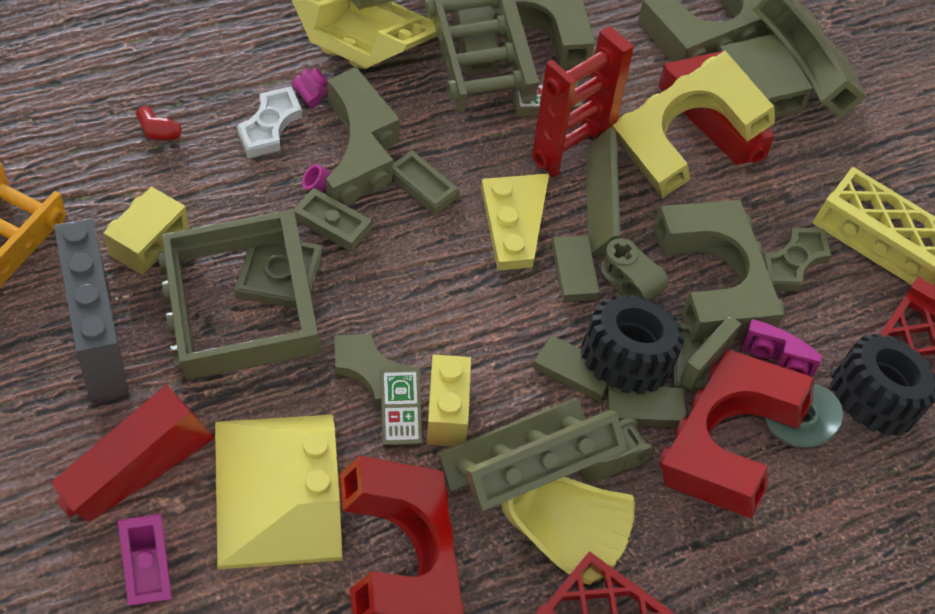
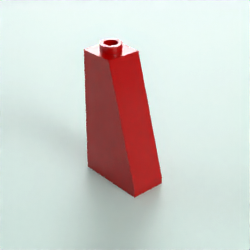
[658,51,774,165]
[51,384,215,523]

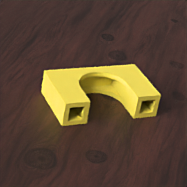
[613,51,775,198]

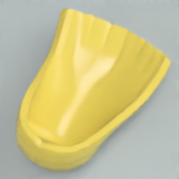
[501,477,635,585]

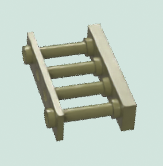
[425,0,539,113]
[437,398,628,511]

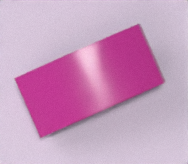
[741,319,822,377]

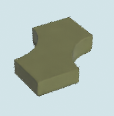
[762,228,832,291]
[334,334,411,406]

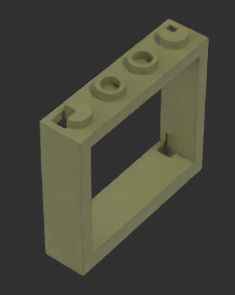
[158,209,322,380]

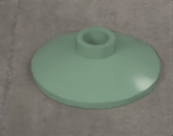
[765,384,843,447]

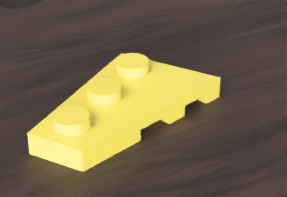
[481,174,549,271]

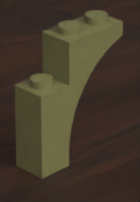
[749,0,867,119]
[326,67,400,205]

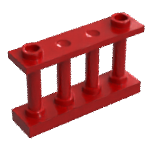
[531,26,634,178]

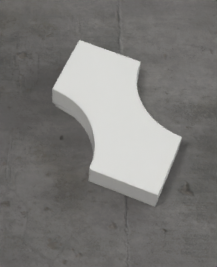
[237,86,302,158]

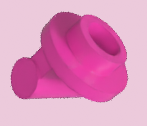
[292,68,328,108]

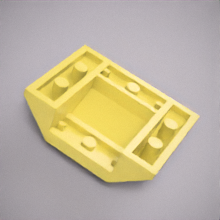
[292,0,437,69]
[215,414,342,570]

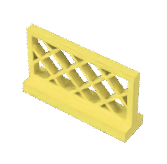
[812,167,935,286]

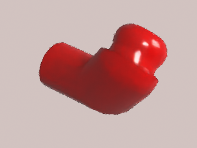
[136,106,182,141]

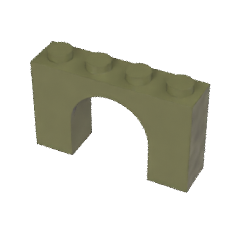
[453,0,595,75]
[638,0,775,62]
[653,200,784,343]

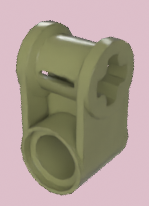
[599,238,669,301]
[578,417,655,482]

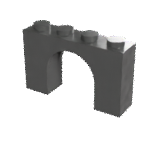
[54,218,129,402]

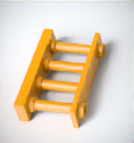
[0,163,67,287]

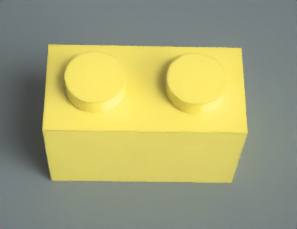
[103,186,189,275]
[426,355,471,447]

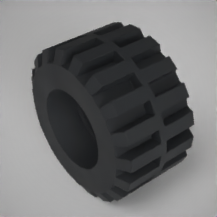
[581,295,685,394]
[831,334,935,436]

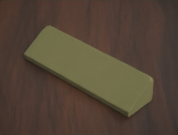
[585,128,621,257]

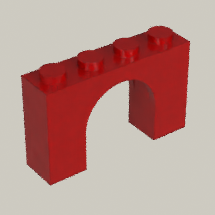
[659,349,814,519]
[339,455,464,614]

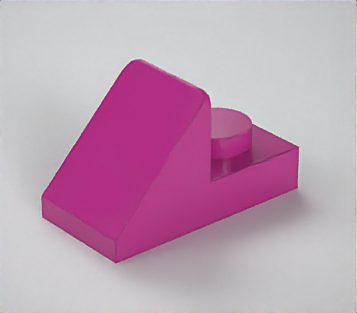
[118,514,172,606]

